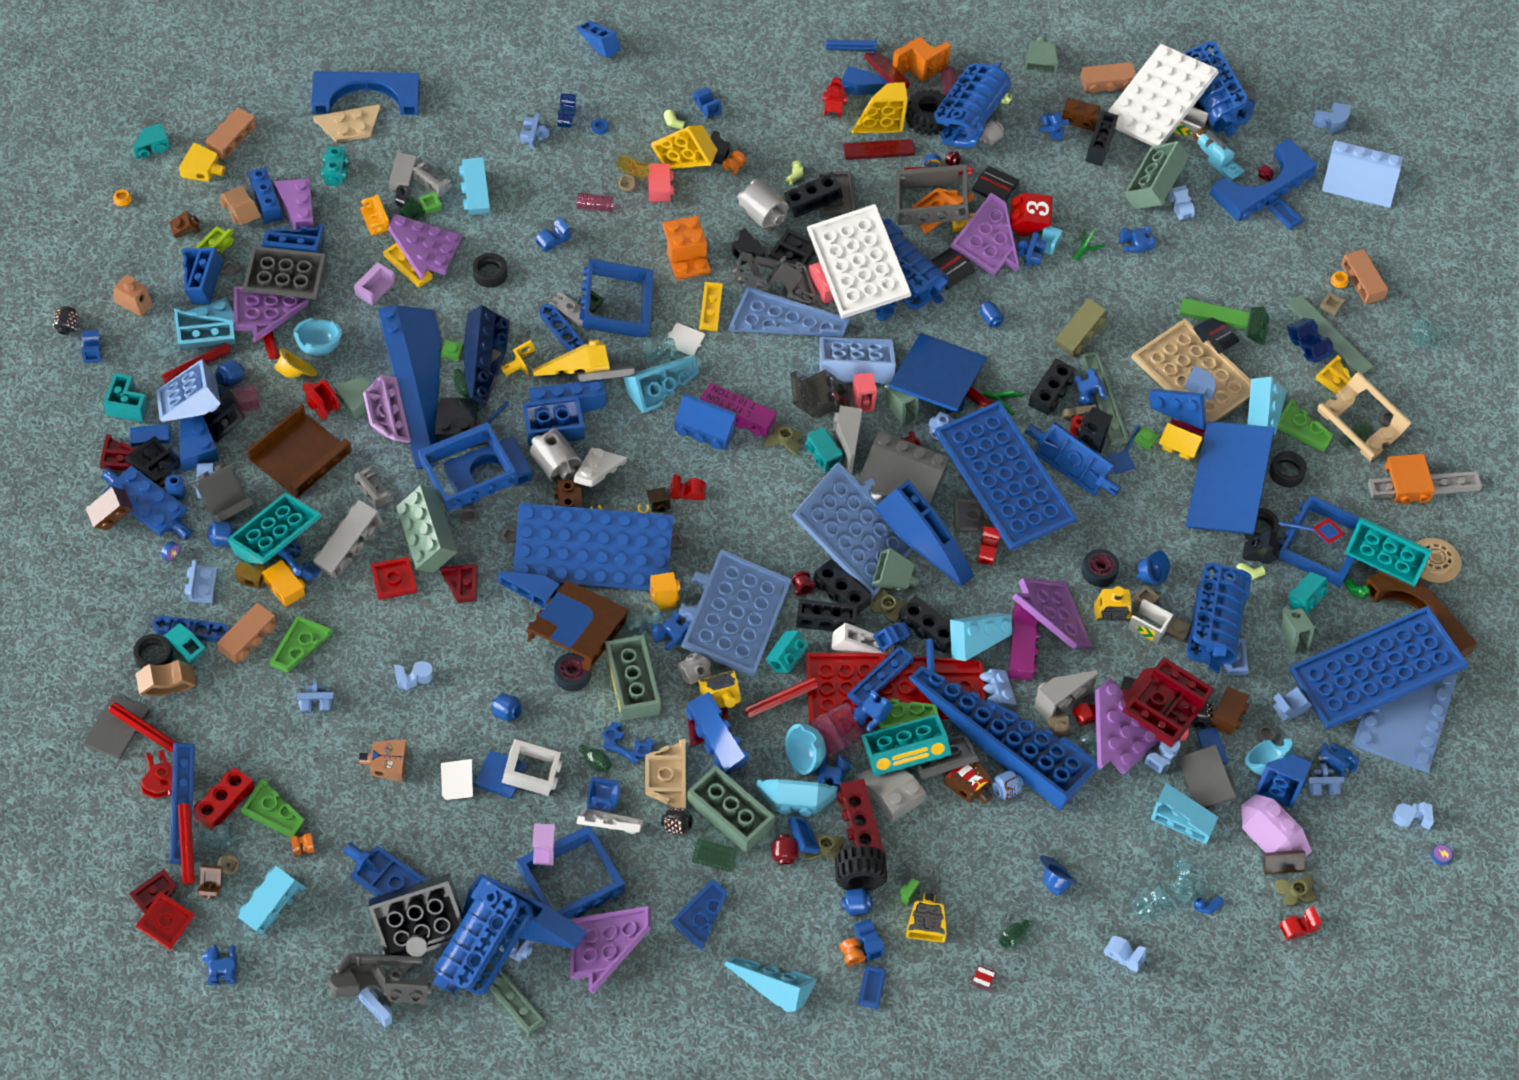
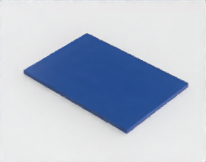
[889,333,987,412]

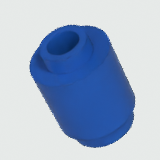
[979,301,1004,328]
[165,474,186,500]

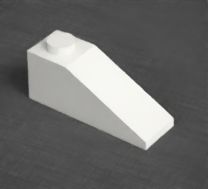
[832,623,894,654]

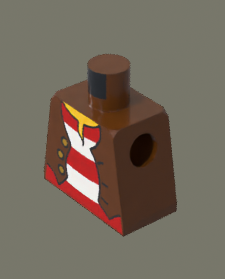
[944,761,993,804]

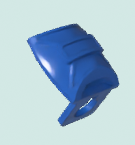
[587,777,620,813]

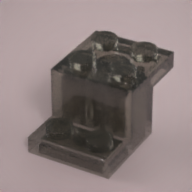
[790,370,850,418]

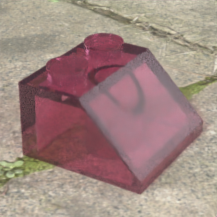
[810,702,865,757]

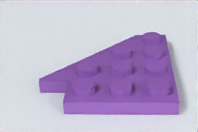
[950,193,1019,277]
[388,214,463,280]
[233,286,308,342]
[1012,578,1092,650]
[1095,677,1159,775]
[569,906,652,993]

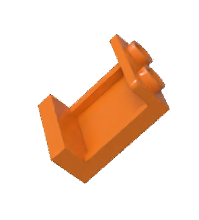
[1384,454,1435,504]

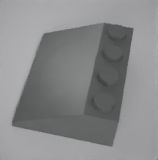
[243,246,327,299]
[858,431,950,505]

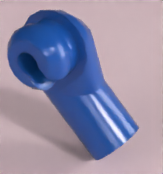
[1194,896,1224,914]

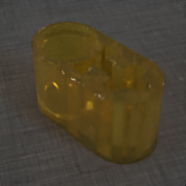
[617,154,650,179]

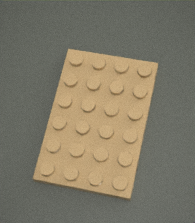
[1131,318,1251,424]

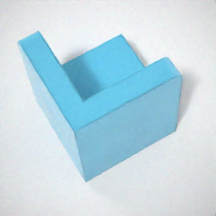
[1041,226,1063,255]

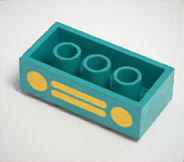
[861,714,951,777]

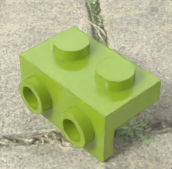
[195,226,234,256]

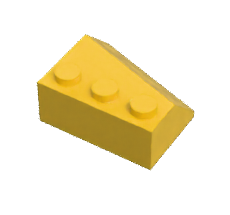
[651,125,717,169]

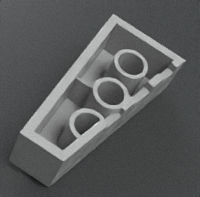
[313,500,385,579]

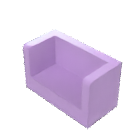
[354,262,395,306]
[532,824,555,866]

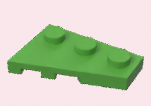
[1277,398,1334,452]
[270,616,333,673]
[879,699,938,730]
[241,778,305,837]

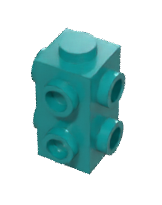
[321,146,349,186]
[805,427,843,472]
[1289,572,1328,615]
[765,631,809,673]

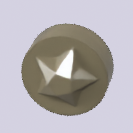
[618,174,637,192]
[217,854,240,875]

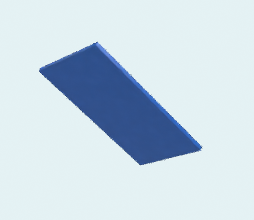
[1186,421,1275,535]

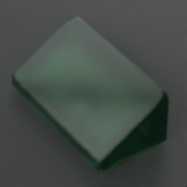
[1246,306,1270,345]
[691,838,737,873]

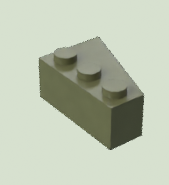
[1055,298,1107,357]

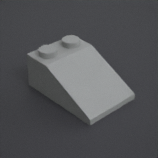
[832,405,862,475]
[1034,670,1098,720]
[856,768,926,822]

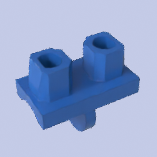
[1039,112,1070,141]
[1016,232,1047,267]

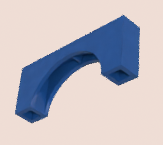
[311,71,420,115]
[1210,138,1317,221]

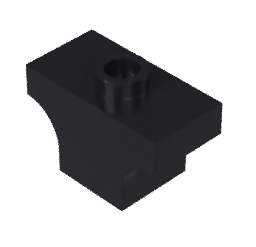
[704,130,730,168]
[732,228,766,265]
[1242,530,1281,564]

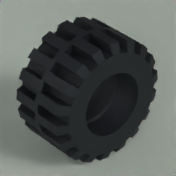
[906,89,951,136]
[834,846,888,891]

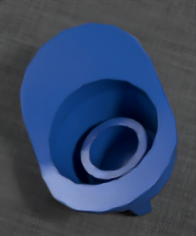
[1135,550,1171,586]
[1039,855,1077,895]

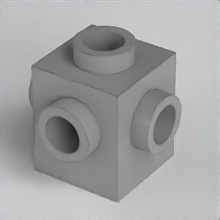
[677,653,712,685]

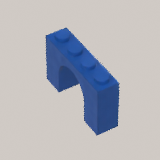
[444,437,532,507]

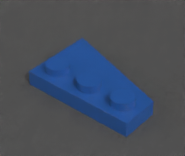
[1149,389,1206,430]
[671,878,728,950]

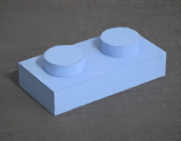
[358,988,392,1028]

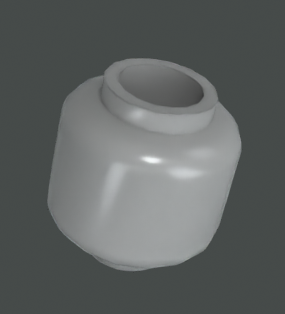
[979,119,1004,145]

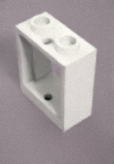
[501,739,562,796]

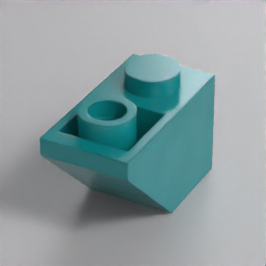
[132,123,170,159]
[164,623,206,664]

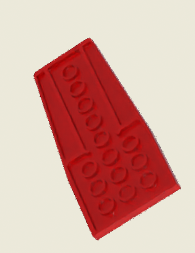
[806,653,986,726]

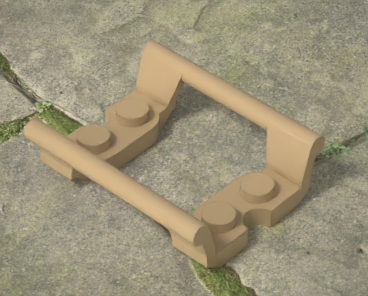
[1317,371,1412,462]

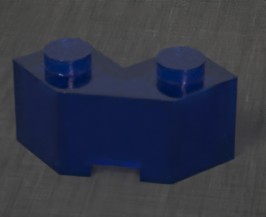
[1287,318,1334,363]

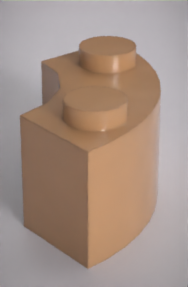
[219,185,261,225]
[135,660,196,696]

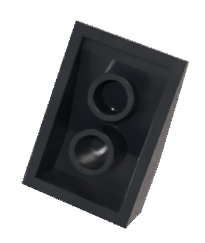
[435,398,478,443]

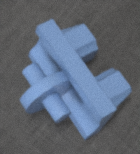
[520,113,550,147]
[297,680,335,712]
[1304,764,1345,796]

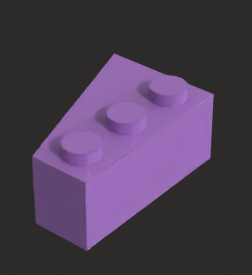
[273,178,314,230]

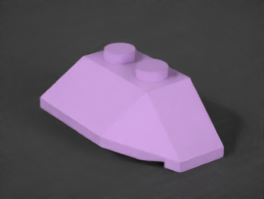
[363,374,411,443]
[1241,794,1312,857]

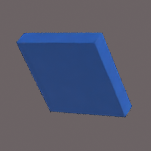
[474,750,528,799]

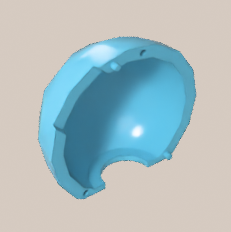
[294,318,342,356]
[785,724,826,775]
[1245,739,1295,776]

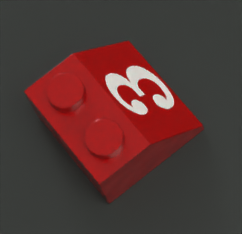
[1010,193,1053,237]

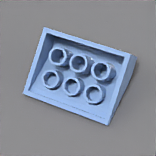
[1322,140,1403,208]
[820,337,896,385]
[156,359,221,422]

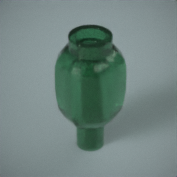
[453,368,470,398]
[1342,421,1372,449]
[578,745,612,773]
[999,919,1031,949]

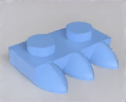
[979,669,1016,708]

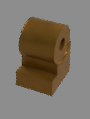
[235,562,266,589]

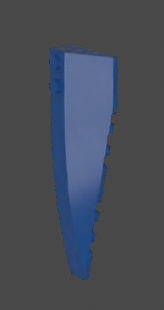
[378,305,441,469]
[909,666,1098,811]

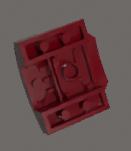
[1122,657,1214,748]

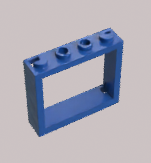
[579,259,654,338]
[418,422,518,512]
[1279,494,1360,588]
[517,826,625,919]

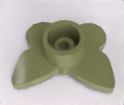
[764,425,802,455]
[870,588,908,623]
[805,833,843,862]
[1274,874,1316,906]

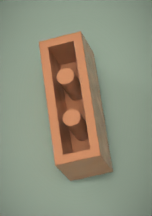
[1080,62,1136,94]
[205,107,256,160]
[1342,249,1388,305]
[217,603,276,664]

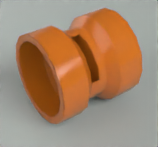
[722,150,747,175]
[290,833,315,857]
[839,938,866,966]

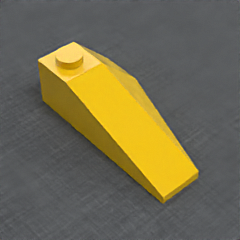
[532,340,610,376]

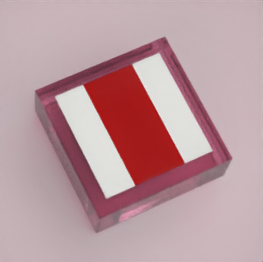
[970,965,997,992]

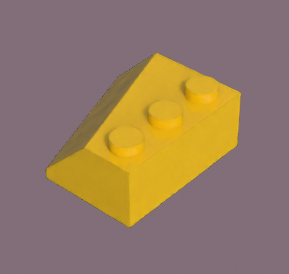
[851,82,907,134]

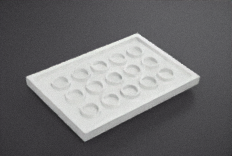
[1108,44,1218,146]
[807,204,911,319]

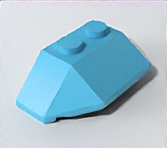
[756,779,838,817]

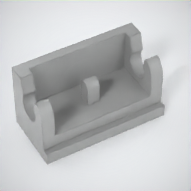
[389,152,417,192]
[413,161,453,198]
[355,467,394,510]

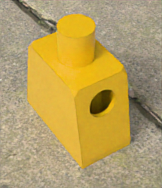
[179,142,226,182]

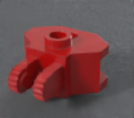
[822,77,847,118]
[302,379,340,421]
[140,750,172,799]

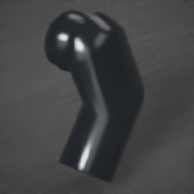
[395,188,410,208]

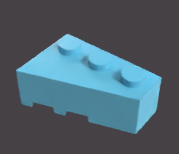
[459,157,490,215]
[174,308,236,350]
[950,613,1012,661]
[1151,783,1218,844]
[237,866,306,934]

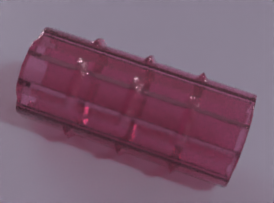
[941,66,958,96]
[577,193,614,212]

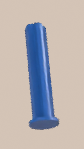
[826,39,877,53]

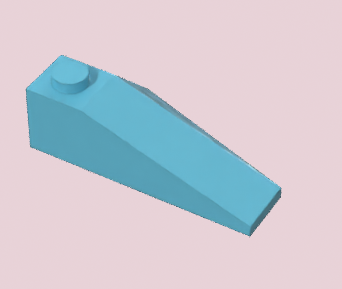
[623,355,699,413]
[725,956,817,1012]

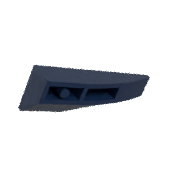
[464,305,509,406]

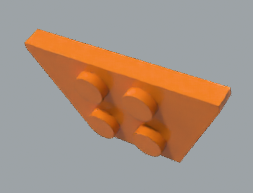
[912,188,974,234]

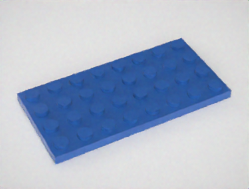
[934,401,1077,551]
[513,503,674,591]
[1289,606,1468,730]

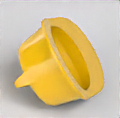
[275,348,318,378]

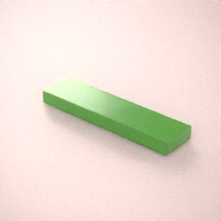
[1179,298,1254,330]

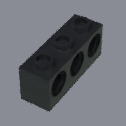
[1085,111,1119,166]
[784,172,843,218]
[1028,358,1076,415]
[1077,407,1113,454]
[813,559,872,616]
[899,596,951,653]
[796,599,857,632]

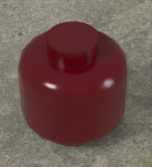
[771,834,799,865]

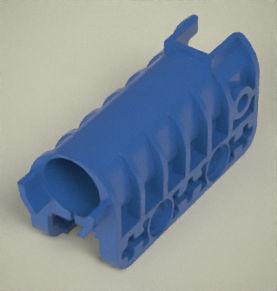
[1183,41,1250,137]
[934,62,1011,148]
[882,218,948,309]
[1186,563,1252,673]
[433,877,533,996]

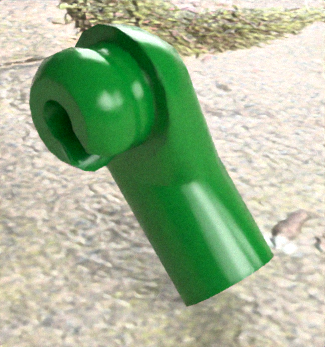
[1344,578,1371,598]

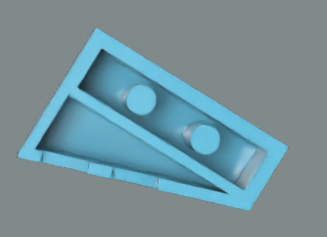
[1248,377,1287,435]

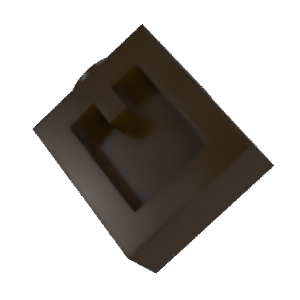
[647,487,670,513]

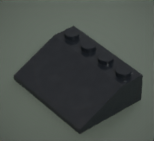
[368,873,463,956]

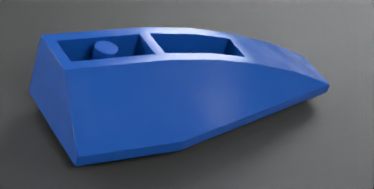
[874,480,974,587]
[462,873,587,949]

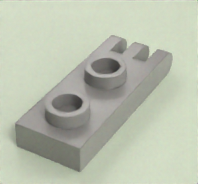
[548,292,596,331]

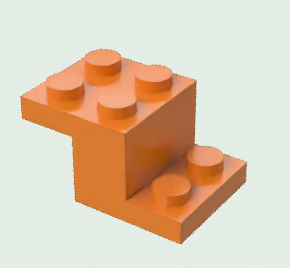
[892,36,951,82]
[663,215,711,280]

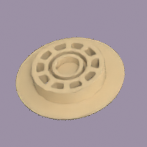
[1416,538,1462,583]

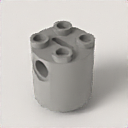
[737,178,789,230]
[530,428,582,484]

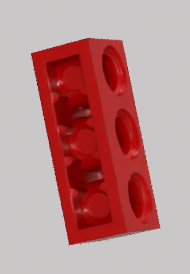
[193,767,255,832]

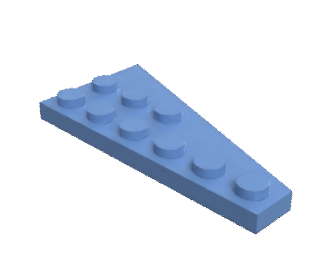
[728,286,850,337]

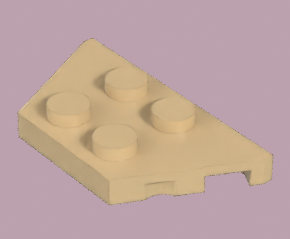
[313,104,380,143]
[645,739,686,809]

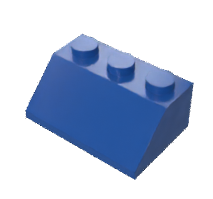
[674,394,736,450]
[522,396,584,447]
[1255,755,1312,808]

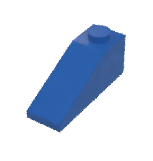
[576,20,621,57]
[841,65,888,95]
[498,571,560,608]

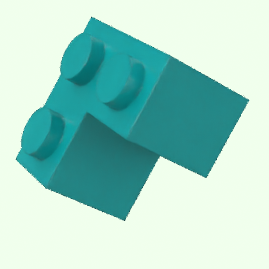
[103,373,148,422]

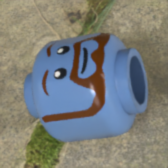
[992,771,1023,800]

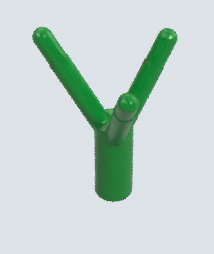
[1072,230,1105,261]
[983,389,1025,415]

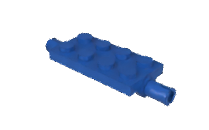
[1025,422,1122,497]
[101,466,193,541]
[343,842,427,896]

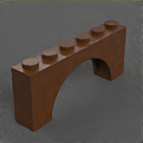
[1365,571,1477,658]

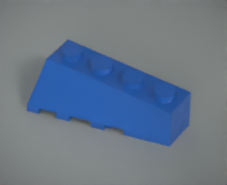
[529,379,606,414]
[685,692,749,774]

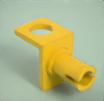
[501,340,535,377]

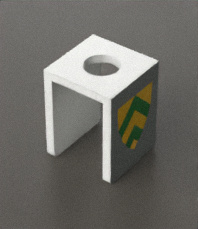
[1173,107,1208,142]
[1128,599,1173,645]

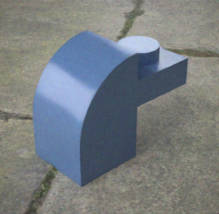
[1312,102,1350,133]
[1184,365,1216,404]
[1273,687,1312,722]

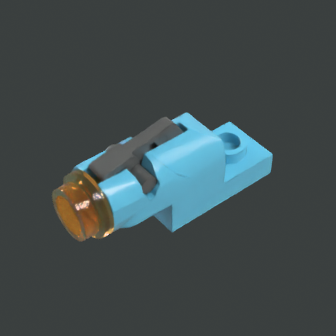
[1194,128,1245,182]

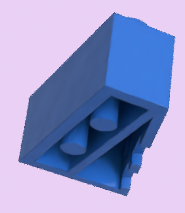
[263,224,325,253]
[182,247,223,304]
[180,415,219,472]

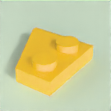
[1315,355,1352,394]

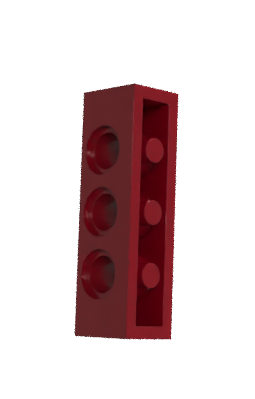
[836,779,885,853]

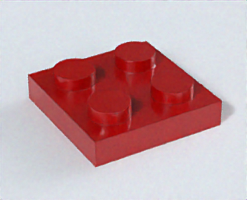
[371,556,417,600]
[135,891,195,950]

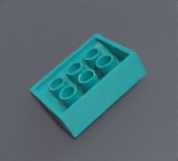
[227,492,322,564]
[1345,517,1432,587]

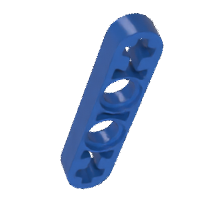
[540,304,585,352]
[153,616,229,642]

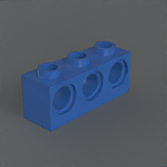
[248,167,282,224]

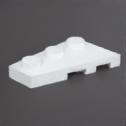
[574,448,627,487]
[576,807,644,834]

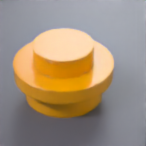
[113,189,132,207]
[1331,271,1349,288]

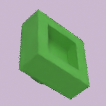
[418,192,442,215]
[441,340,463,361]
[1133,426,1159,451]
[899,878,919,905]

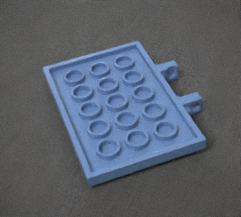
[791,463,913,597]
[678,549,792,677]
[1352,674,1458,773]

